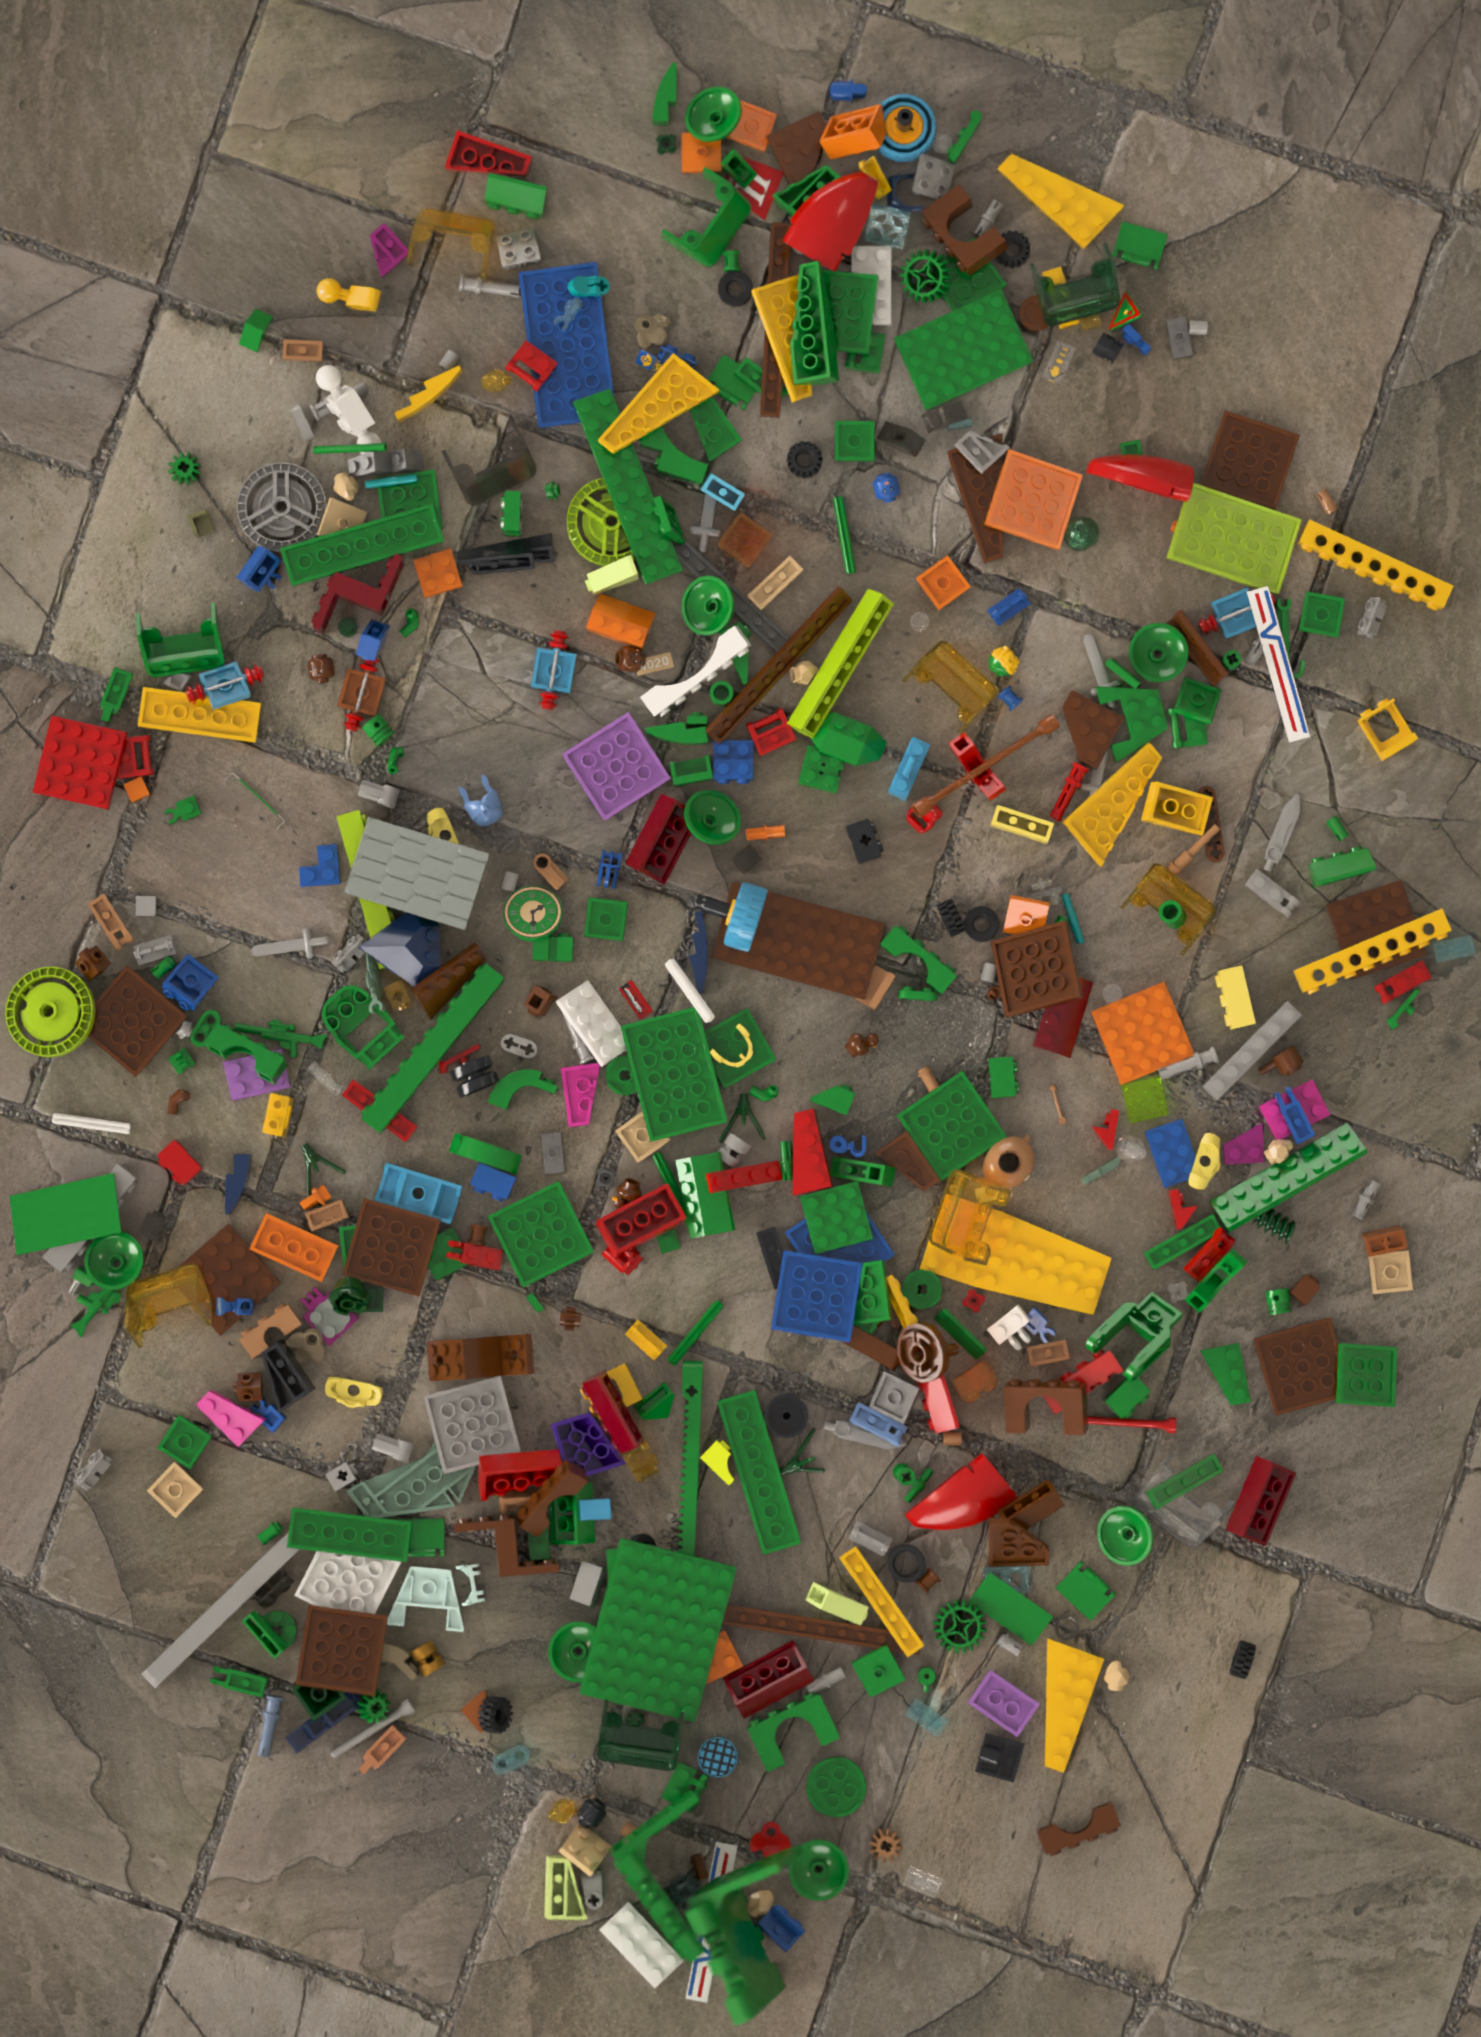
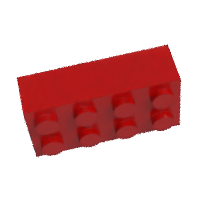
[596,1183,686,1259]

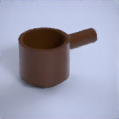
[1258,1045,1304,1076]

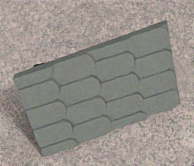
[344,817,489,930]

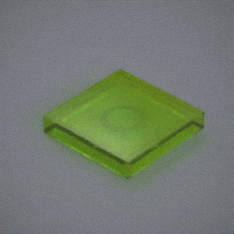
[1121,1076,1169,1124]

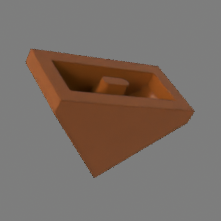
[461,1690,487,1732]

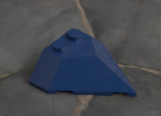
[358,912,441,987]

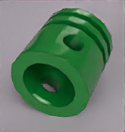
[710,681,733,707]
[362,714,395,747]
[1158,900,1187,929]
[1265,1288,1292,1315]

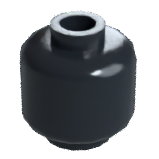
[577,1798,606,1828]

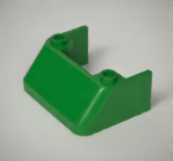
[661,167,751,267]
[136,602,225,677]

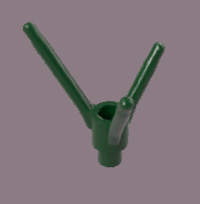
[718,1093,766,1143]
[301,1143,346,1197]
[780,1428,825,1475]

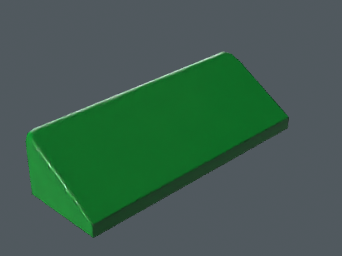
[934,1308,987,1360]

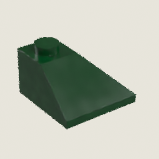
[291,1685,347,1722]

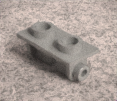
[1357,597,1387,639]
[331,934,367,973]
[133,935,177,965]
[75,1449,112,1491]
[848,1521,892,1557]

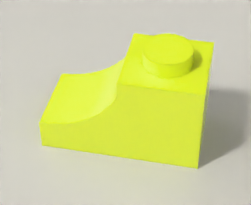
[700,1440,734,1485]

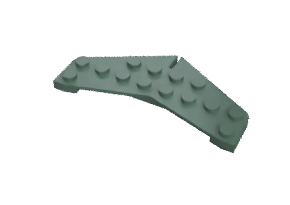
[347,1443,477,1518]

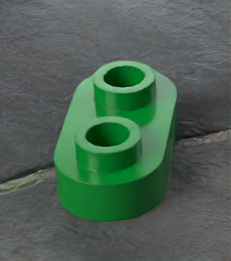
[898,987,938,1001]
[190,1010,222,1047]

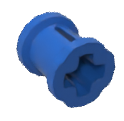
[997,685,1023,712]

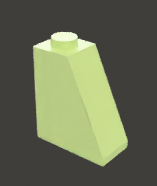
[585,555,639,596]
[806,1582,869,1626]

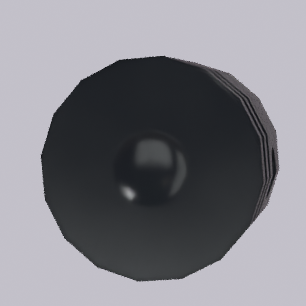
[1092,332,1124,364]

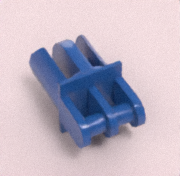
[830,79,867,103]
[596,849,622,889]

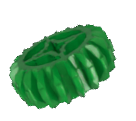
[899,249,953,303]
[933,1599,987,1654]

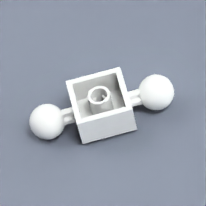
[316,365,382,455]

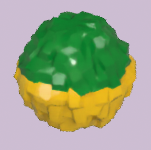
[988,646,1020,677]

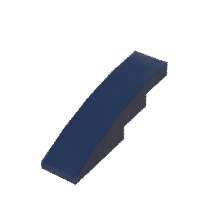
[689,911,708,995]
[285,1692,361,1754]

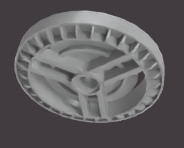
[236,462,327,553]

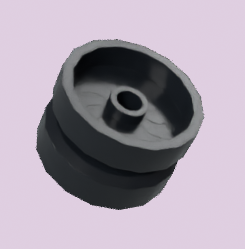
[449,1055,500,1098]
[765,1393,809,1438]

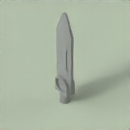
[1263,794,1300,872]
[824,1420,906,1449]

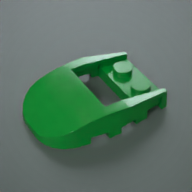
[322,985,404,1070]

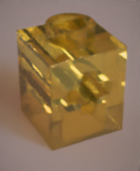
[383,980,412,1012]

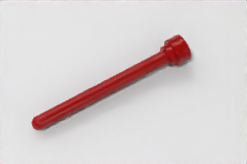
[1088,1416,1177,1434]

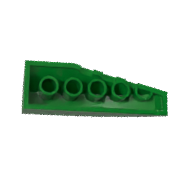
[790,261,839,385]

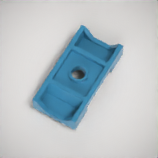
[374,1163,463,1224]

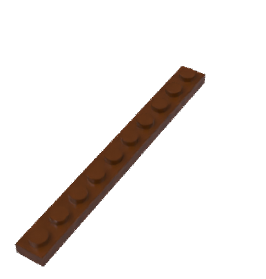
[760,222,791,418]
[705,586,853,745]
[722,1604,923,1655]

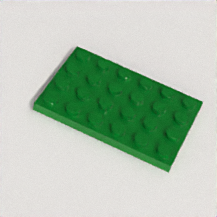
[893,289,1034,411]
[621,1007,728,1142]

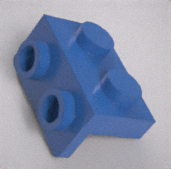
[756,1904,806,1953]

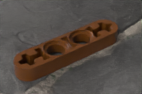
[1197,786,1225,863]

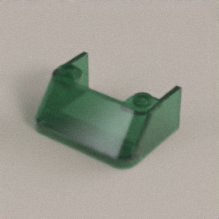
[1030,243,1121,326]
[597,1700,684,1771]

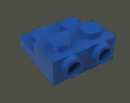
[713,740,753,784]
[162,954,219,1011]

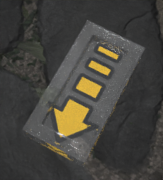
[1042,341,1076,385]

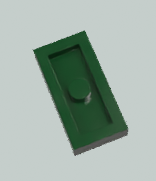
[363,1281,383,1312]

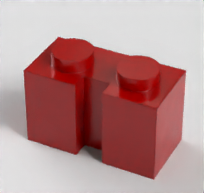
[157,1139,203,1185]

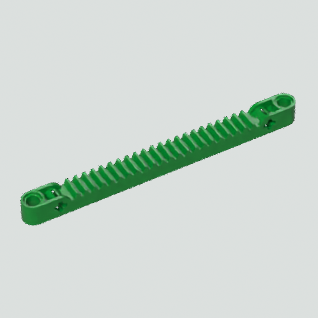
[677,1360,703,1556]

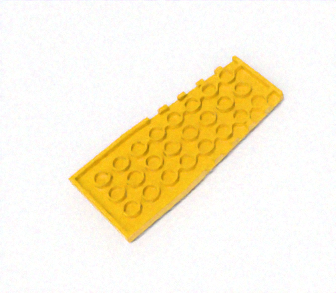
[919,1193,1111,1315]

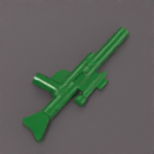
[234,1019,327,1058]
[71,1289,122,1337]

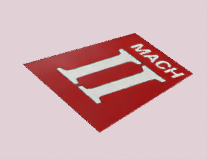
[725,155,783,221]

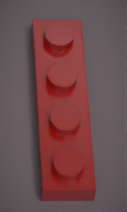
[341,1080,418,1142]
[706,1160,782,1194]

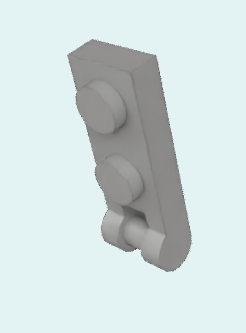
[1244,869,1301,918]

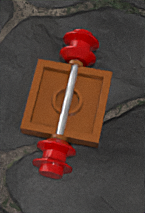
[337,656,386,732]

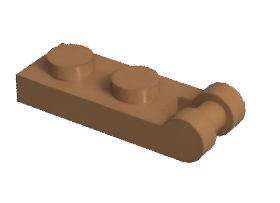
[87,894,134,951]

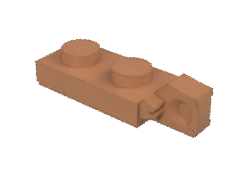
[359,1724,407,1774]

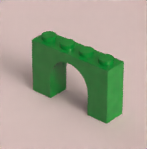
[747,1691,840,1772]

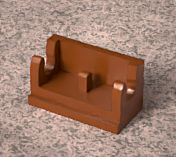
[1361,1225,1408,1257]

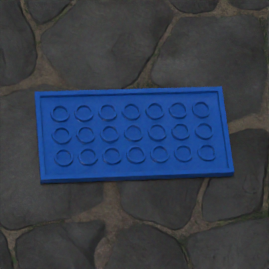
[518,262,614,429]

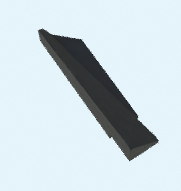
[457,533,554,575]

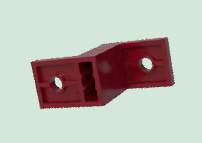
[311,554,405,635]

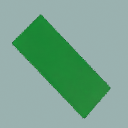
[968,1573,1053,1646]

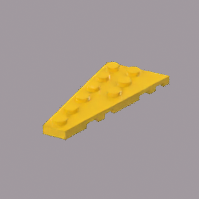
[1062,743,1162,867]

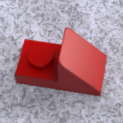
[1091,1109,1119,1150]
[1168,1189,1197,1230]

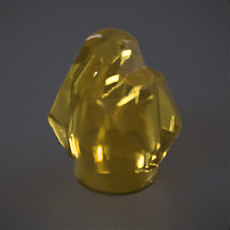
[481,369,511,392]
[547,1799,577,1823]

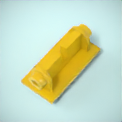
[858,156,892,200]
[625,1320,667,1361]

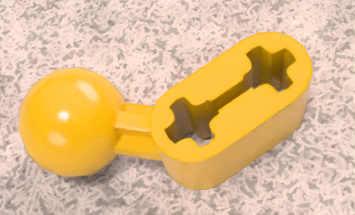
[317,278,382,312]

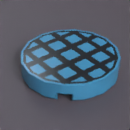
[698,1737,738,1777]

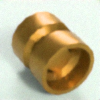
[410,1640,446,1677]

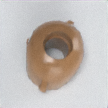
[982,1134,1035,1190]

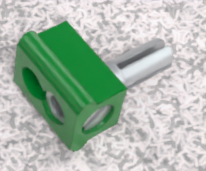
[68,1266,93,1295]

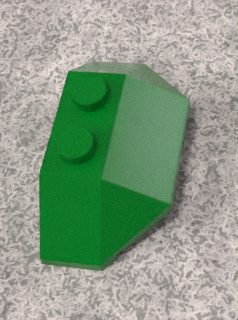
[811,712,887,766]

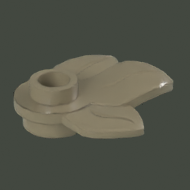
[635,314,671,350]
[286,1328,325,1363]

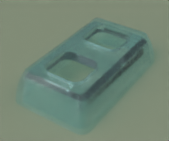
[983,1566,1029,1593]

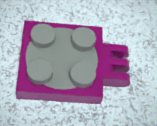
[301,1287,359,1346]

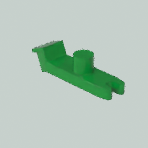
[1386,988,1420,1030]

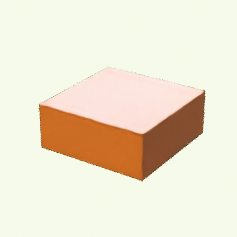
[123,776,150,803]

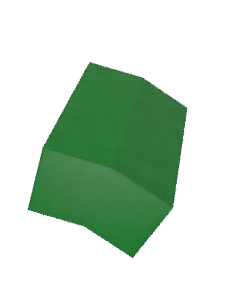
[242,1609,288,1659]

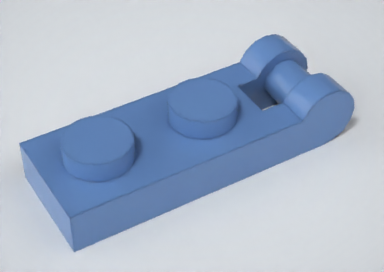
[849,1402,908,1446]

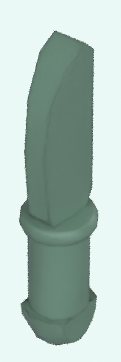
[1081,1157,1120,1185]

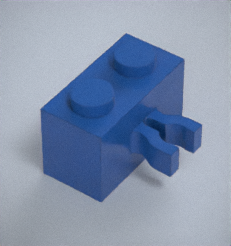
[236,546,282,592]

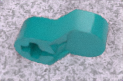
[568,276,610,297]

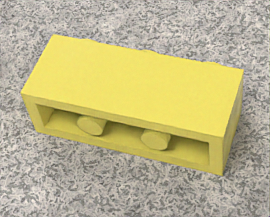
[990,805,1054,844]
[1215,966,1256,1030]

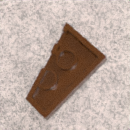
[874,1131,940,1191]

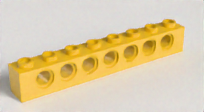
[1297,519,1453,611]
[1293,909,1452,994]

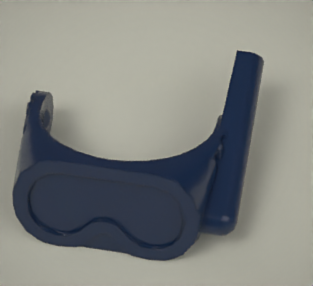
[887,174,924,213]

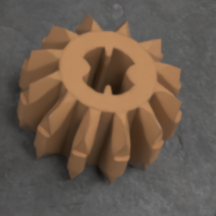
[869,1828,903,1863]

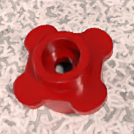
[962,1289,986,1313]

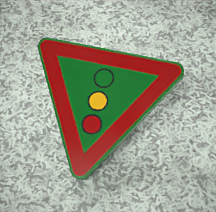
[1108,291,1142,332]

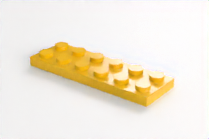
[138,687,262,743]

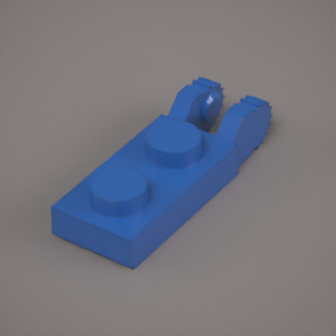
[1274,1086,1316,1144]

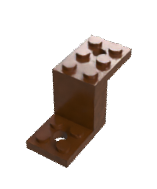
[427,1334,534,1381]
[454,1514,561,1577]

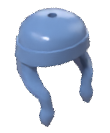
[459,774,503,827]

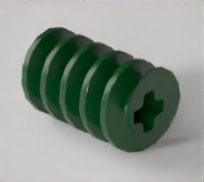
[1251,1208,1296,1244]

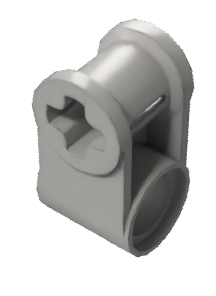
[581,1869,604,1910]

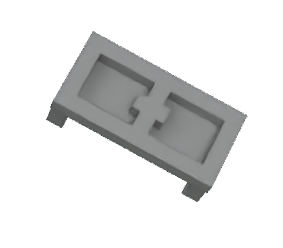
[570,1561,607,1606]

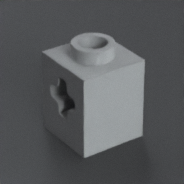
[325,1461,358,1491]

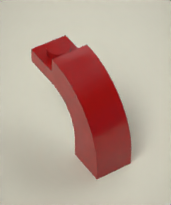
[948,732,1006,801]

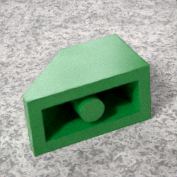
[810,1084,855,1116]

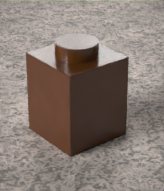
[1289,1274,1321,1306]

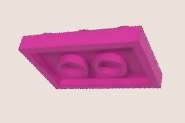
[1258,1080,1330,1140]

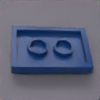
[1144,1119,1196,1188]

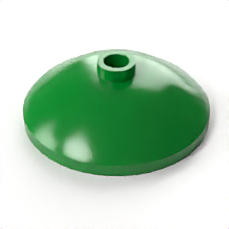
[685,87,742,142]
[681,576,734,635]
[1129,623,1188,682]
[684,790,741,845]
[84,1232,144,1290]
[1097,1506,1154,1566]
[548,1622,596,1682]
[789,1840,849,1901]

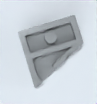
[954,431,1010,474]

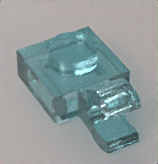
[553,297,583,331]

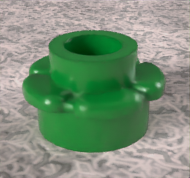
[545,481,561,500]

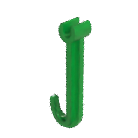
[1274,598,1305,680]

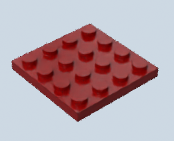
[33,716,128,810]

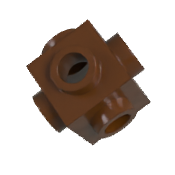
[75,945,111,981]
[233,1372,263,1402]

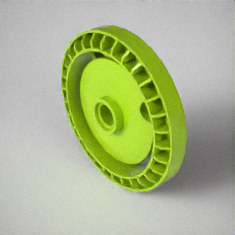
[567,478,635,567]
[5,967,96,1058]

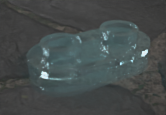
[492,1744,530,1775]

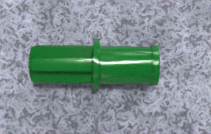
[779,1141,793,1181]

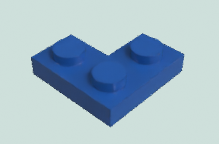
[299,844,341,887]

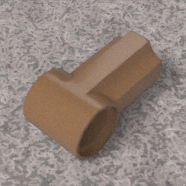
[533,853,568,890]

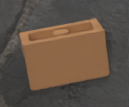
[856,965,896,1011]

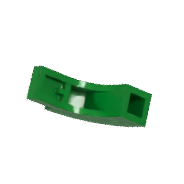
[488,1069,558,1110]
[449,1133,522,1174]
[1185,1248,1247,1313]

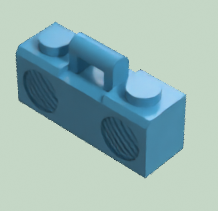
[888,737,930,801]

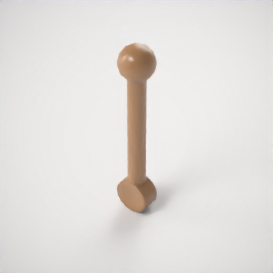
[1049,1084,1066,1125]

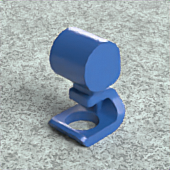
[829,1135,866,1158]
[216,1297,254,1316]

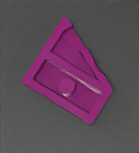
[369,223,411,278]
[1223,1124,1265,1165]

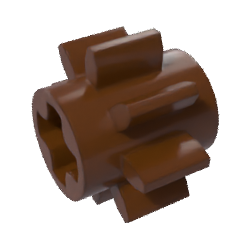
[560,1307,581,1331]

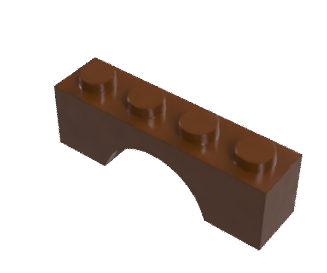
[516,1460,588,1537]
[1036,1801,1121,1856]

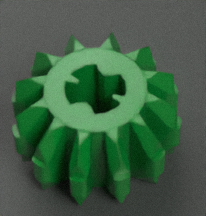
[168,452,202,485]
[357,1689,391,1723]

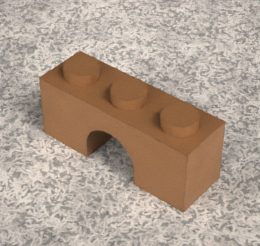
[239,1304,303,1359]

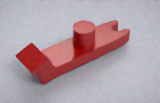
[439,1044,481,1074]

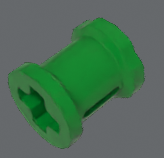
[722,250,741,273]
[1222,650,1241,670]

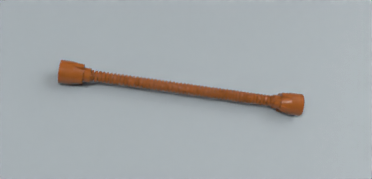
[911,714,1060,818]

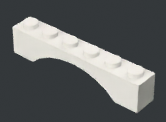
[640,626,751,717]

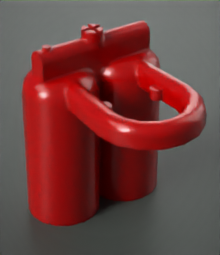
[601,1247,643,1275]

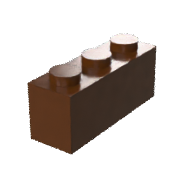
[997,1479,1065,1530]

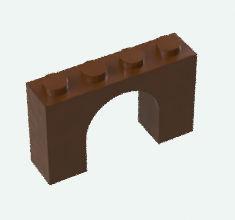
[921,185,1007,276]
[1003,1379,1088,1435]

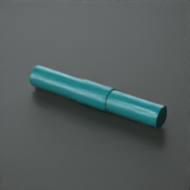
[365,474,417,489]
[1061,893,1085,945]

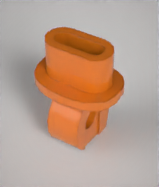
[300,1185,332,1210]

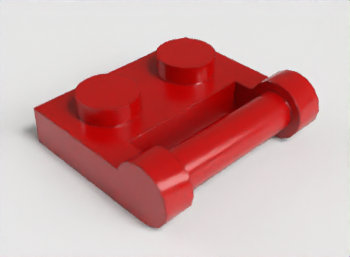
[505,340,558,392]
[746,708,796,757]
[118,735,154,779]

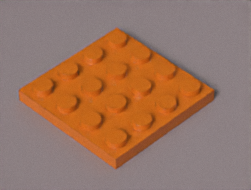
[984,449,1083,550]
[1091,982,1194,1085]

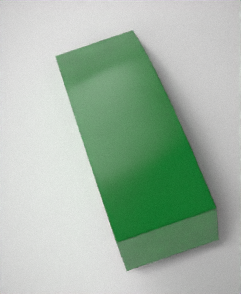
[652,62,677,126]
[646,722,708,745]

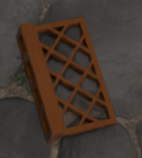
[1166,610,1229,686]

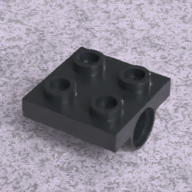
[975,1732,1025,1783]

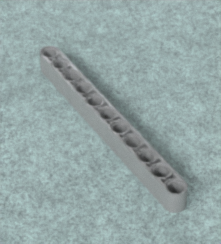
[142,1532,299,1688]

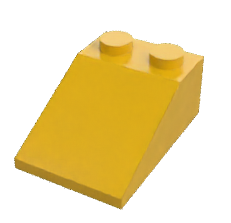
[1141,782,1213,836]

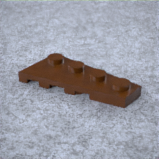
[411,942,486,1020]

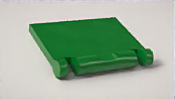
[1112,221,1168,270]
[707,354,756,410]
[396,1519,445,1557]
[1056,1560,1116,1621]

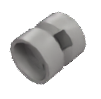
[718,1133,752,1168]

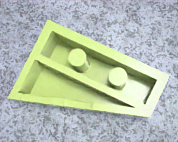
[544,1855,587,1920]

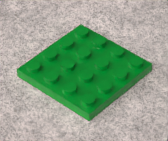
[822,270,879,355]
[896,1071,1007,1181]
[488,1181,594,1288]

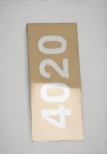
[637,652,674,676]

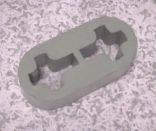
[290,404,315,441]
[501,1034,538,1059]

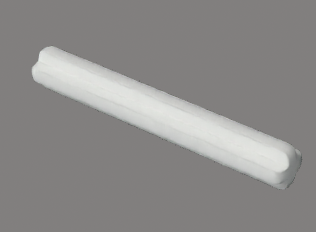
[665,959,715,1023]
[52,1113,131,1134]

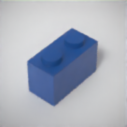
[356,619,390,661]
[470,1163,517,1202]

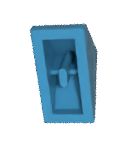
[579,1498,612,1520]

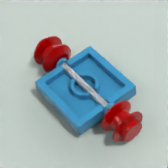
[1198,587,1276,639]
[531,630,577,711]
[185,662,264,710]

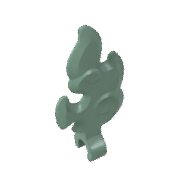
[366,952,386,1014]

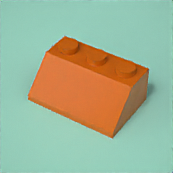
[820,104,886,160]
[586,593,656,650]

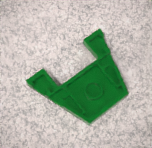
[1095,687,1168,762]

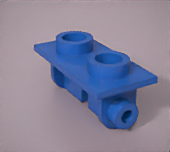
[657,344,699,370]
[987,588,1030,626]

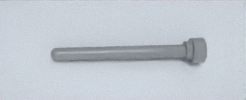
[331,1698,417,1758]

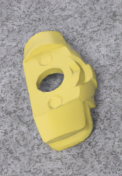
[427,808,459,844]
[1188,1133,1221,1190]
[325,1377,383,1408]

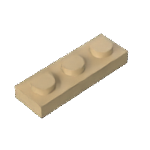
[747,556,804,611]

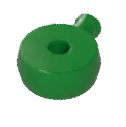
[917,1667,936,1692]

